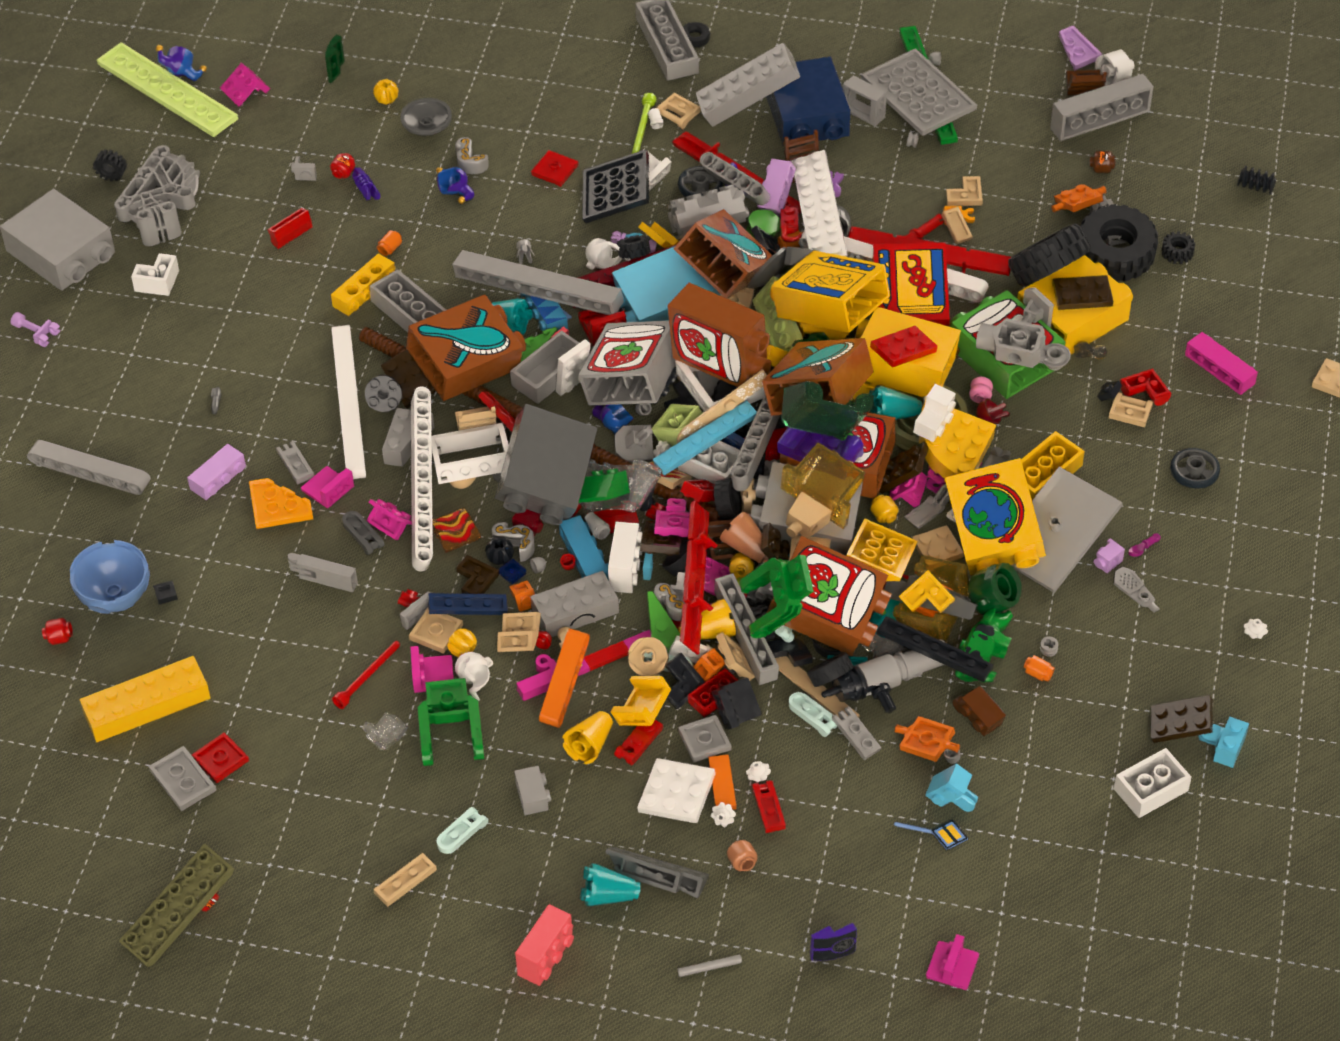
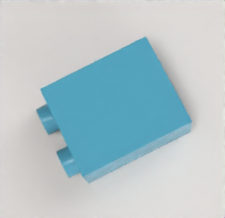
[612,246,721,322]

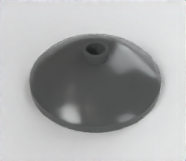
[401,98,452,136]
[748,247,787,289]

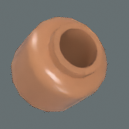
[727,840,758,871]

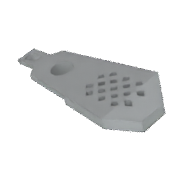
[1114,567,1160,613]

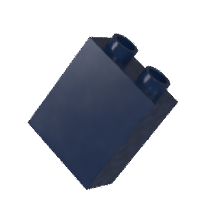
[766,56,851,146]

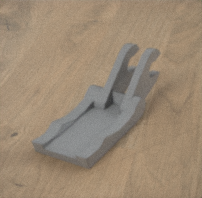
[904,484,950,529]

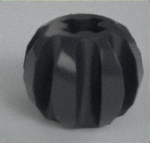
[485,536,514,566]

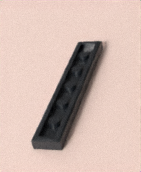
[877,616,994,682]

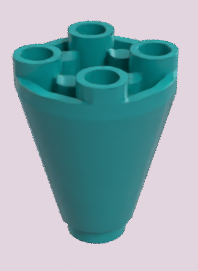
[492,298,533,335]
[868,385,922,420]
[580,863,640,906]

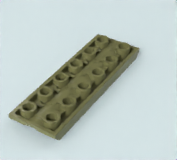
[119,844,234,967]

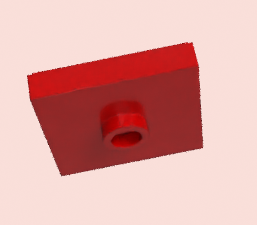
[531,150,579,187]
[192,732,249,784]

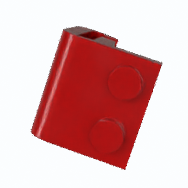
[578,310,627,347]

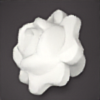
[653,441,671,457]
[1244,619,1268,639]
[746,761,771,783]
[711,802,736,827]

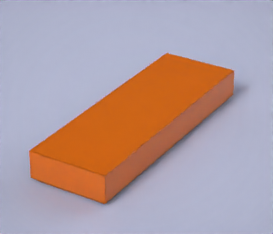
[708,755,736,810]

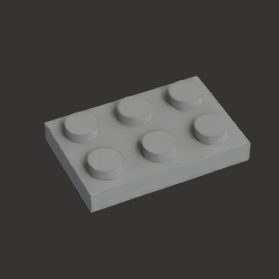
[148,746,216,811]

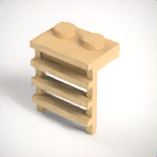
[455,406,496,431]

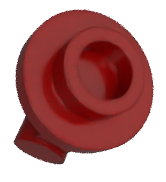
[646,502,666,520]
[398,589,420,607]

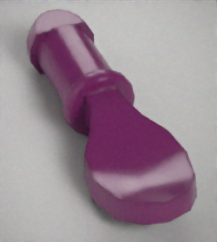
[1128,533,1161,557]

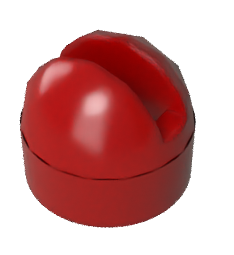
[560,553,576,571]

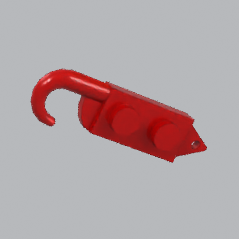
[780,204,802,243]

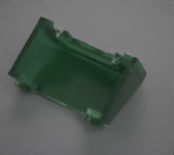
[781,381,874,438]

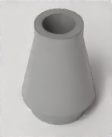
[585,512,610,540]

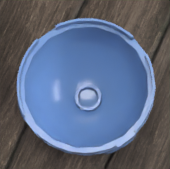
[70,540,150,614]

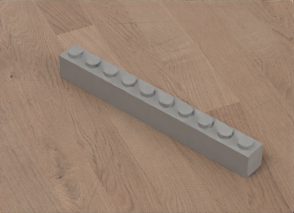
[452,250,624,315]

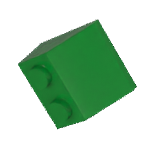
[578,468,630,503]

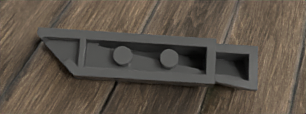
[784,246,813,266]
[884,575,977,620]
[605,847,709,898]

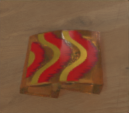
[432,507,481,553]

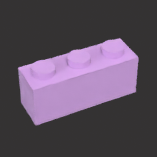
[757,159,796,216]
[187,444,246,500]

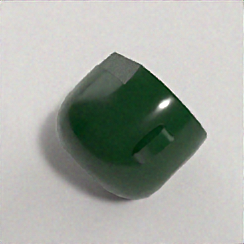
[968,563,1022,615]

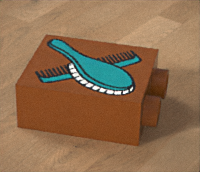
[673,209,773,298]
[406,294,526,401]
[762,338,874,416]

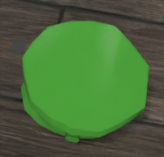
[746,209,781,238]

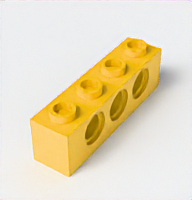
[331,253,395,316]

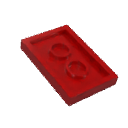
[870,326,938,368]

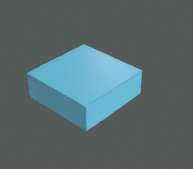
[643,553,653,580]

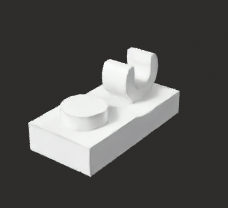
[669,635,713,663]

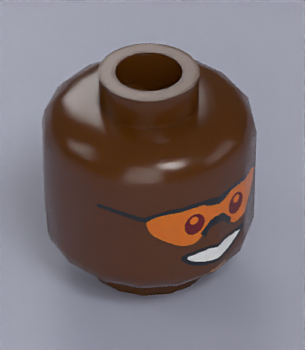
[1090,151,1115,173]

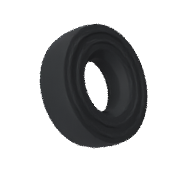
[683,22,710,48]

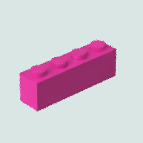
[1185,332,1258,395]

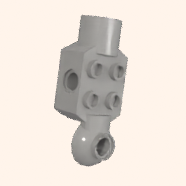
[976,318,1071,370]

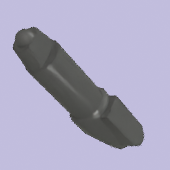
[211,387,221,414]

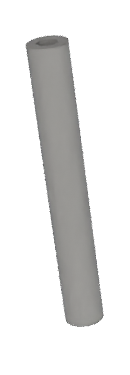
[677,954,742,977]

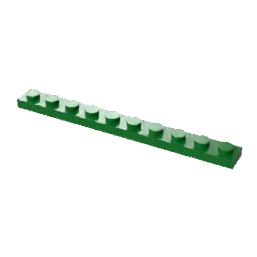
[899,26,958,145]

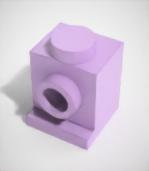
[1094,538,1125,573]

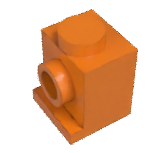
[693,648,726,682]

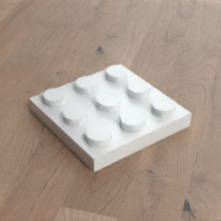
[637,758,716,823]

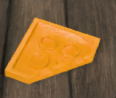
[249,478,313,529]

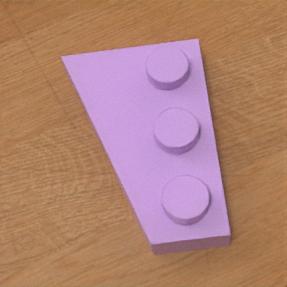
[1059,26,1102,71]

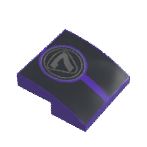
[810,923,857,961]

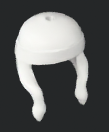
[586,238,631,270]
[455,652,493,701]

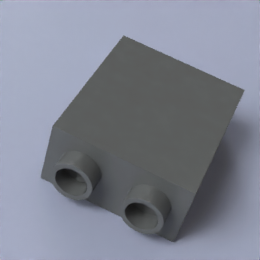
[494,404,597,525]

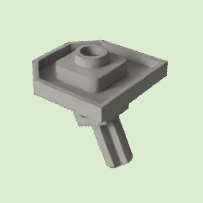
[1021,288,1054,328]
[614,425,654,462]

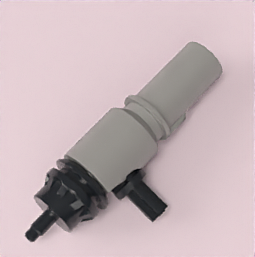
[821,639,944,714]

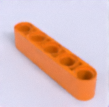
[539,628,590,728]

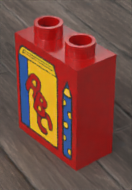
[872,242,950,327]

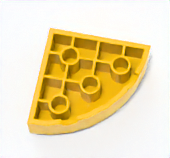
[919,399,996,482]

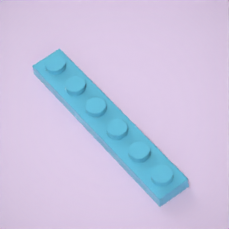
[653,400,757,475]

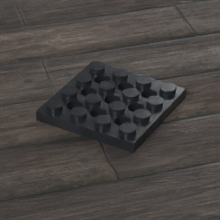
[582,149,649,224]

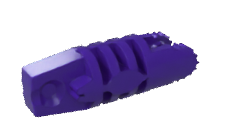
[352,168,381,200]

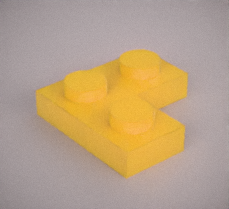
[899,570,955,613]

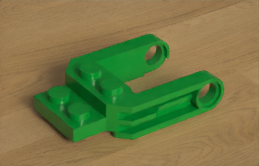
[739,555,814,638]
[417,678,484,766]

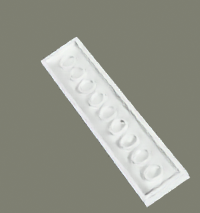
[792,150,848,257]

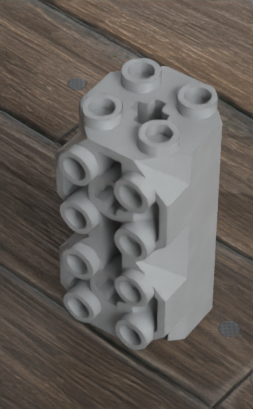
[668,184,749,239]

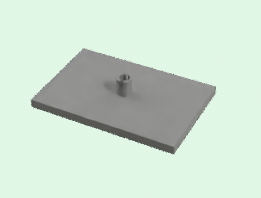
[861,48,977,136]
[1011,467,1123,593]

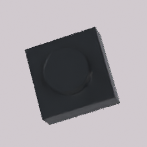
[1097,380,1122,401]
[153,580,178,605]

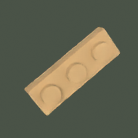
[374,853,437,907]

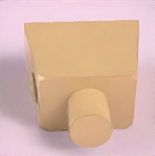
[786,492,832,538]

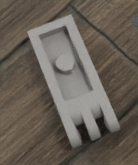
[276,441,314,485]
[832,706,881,760]

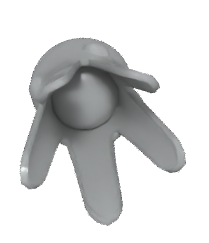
[517,239,535,264]

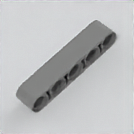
[700,152,770,205]

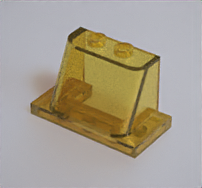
[781,442,866,529]

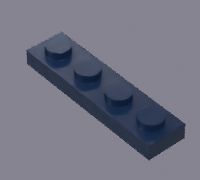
[427,593,508,615]

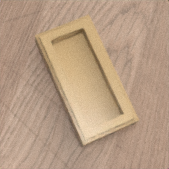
[941,207,973,244]

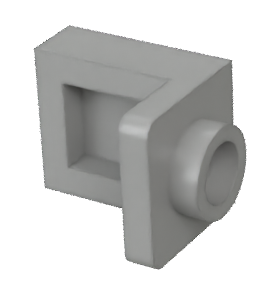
[291,156,317,181]

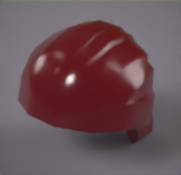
[976,398,1010,425]

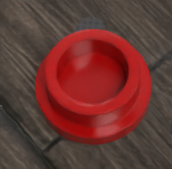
[536,630,552,650]

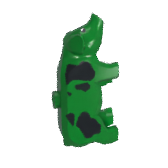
[955,608,1013,683]

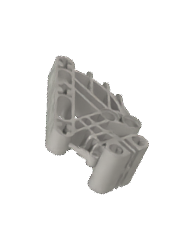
[114,145,200,246]

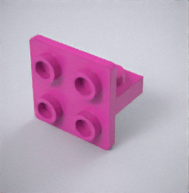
[889,467,928,508]
[366,499,412,540]
[926,934,979,990]

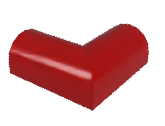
[1120,368,1171,406]

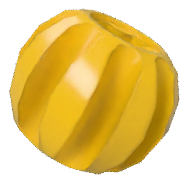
[373,79,399,105]
[447,628,477,658]

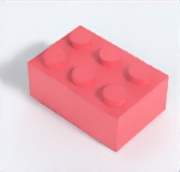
[515,904,574,986]

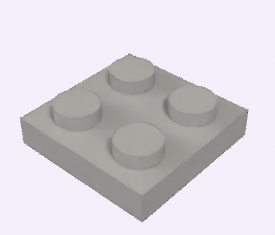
[678,715,731,763]

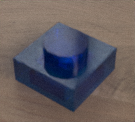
[499,559,526,585]

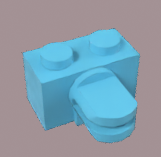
[1198,717,1249,768]
[925,763,978,812]

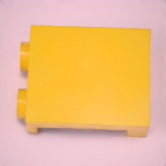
[610,676,671,726]

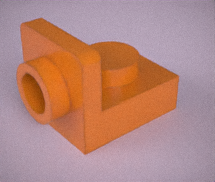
[509,580,535,612]

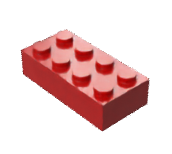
[680,479,715,503]
[688,668,738,718]

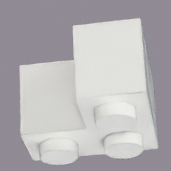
[131,253,179,296]
[913,384,956,442]

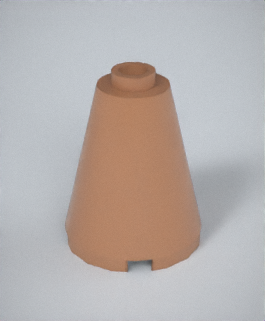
[720,511,769,564]

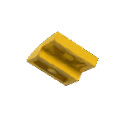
[638,222,679,248]

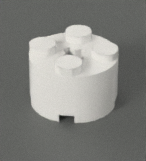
[1095,49,1134,86]

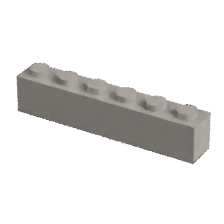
[714,573,779,685]

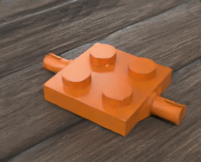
[1051,184,1106,213]
[895,716,960,762]

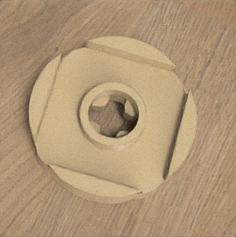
[740,478,756,515]
[628,637,669,676]

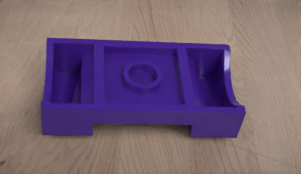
[777,414,864,480]

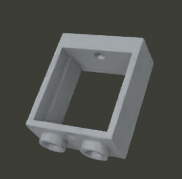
[842,75,887,126]

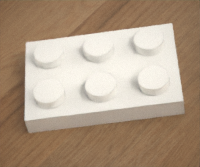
[556,339,590,396]

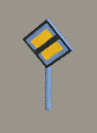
[894,819,968,850]

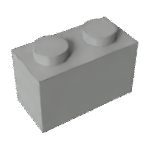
[514,766,551,815]

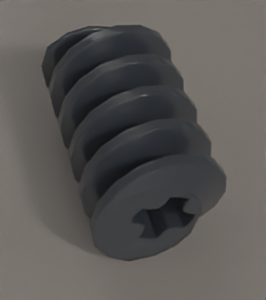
[1237,165,1277,195]

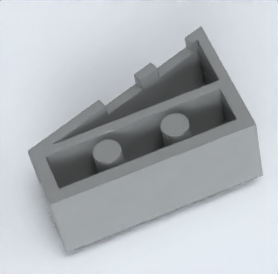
[382,408,435,467]

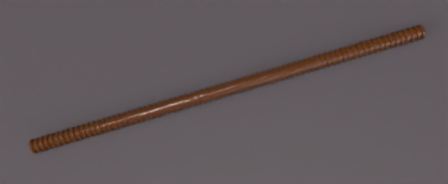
[359,327,721,522]

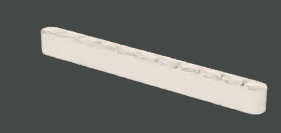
[799,230,988,303]
[332,325,366,479]
[411,387,433,572]

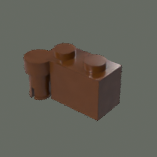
[953,686,1006,736]

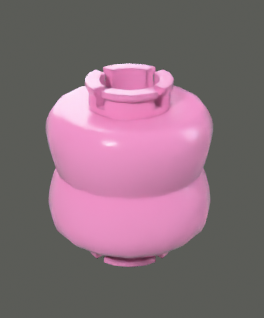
[969,376,993,403]

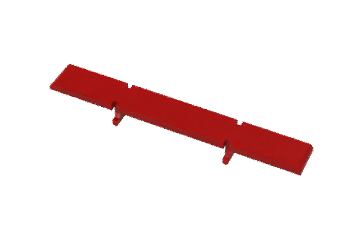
[672,131,801,214]
[847,226,1011,276]
[680,501,718,655]

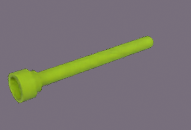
[632,93,656,154]

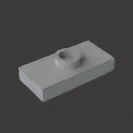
[400,591,430,630]

